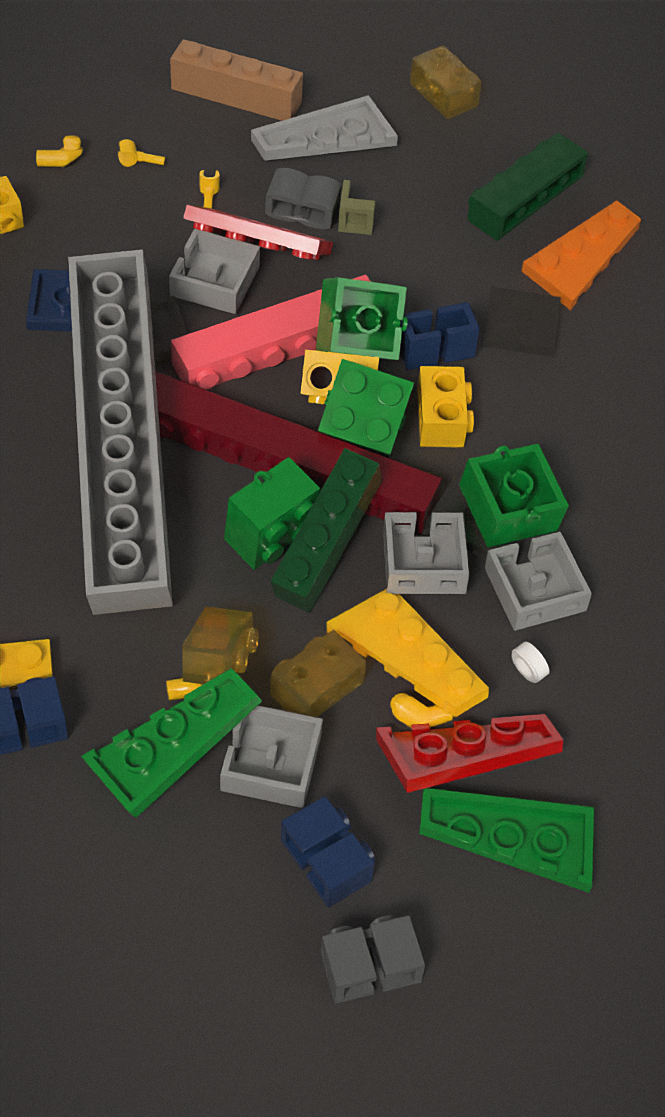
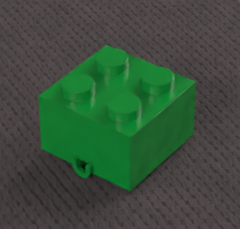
[315,277,408,360]
[318,359,414,458]
[459,444,569,548]
[224,457,320,570]

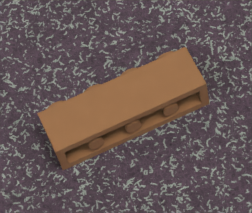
[170,39,303,121]

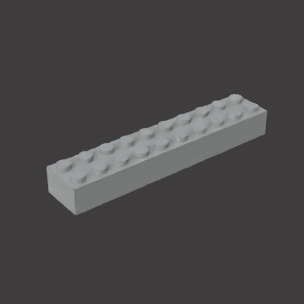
[68,249,173,615]

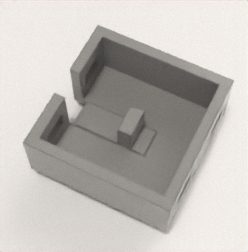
[169,229,260,314]
[383,512,469,594]
[485,532,592,631]
[220,706,323,808]

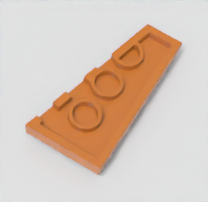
[522,201,641,310]

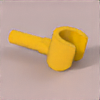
[118,139,165,167]
[199,170,220,209]

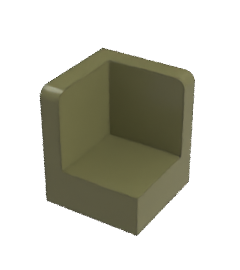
[338,180,375,235]

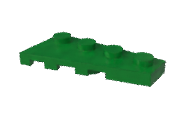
[81,668,262,818]
[419,788,594,893]

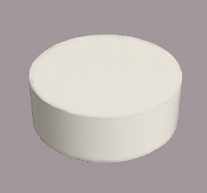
[512,641,549,683]

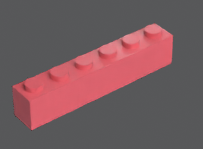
[171,275,371,390]

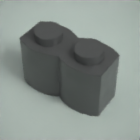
[265,168,342,229]

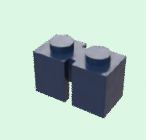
[400,302,480,370]
[0,676,68,755]
[281,796,375,908]

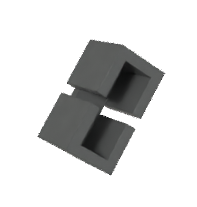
[321,915,425,1004]

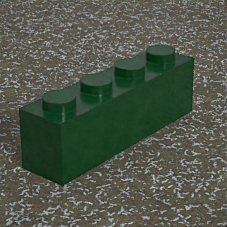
[467,132,588,241]
[270,448,382,613]

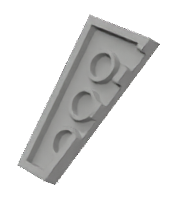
[251,95,398,161]

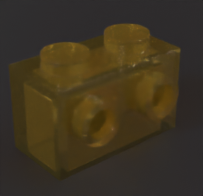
[410,45,481,120]
[182,606,259,684]
[270,629,366,717]

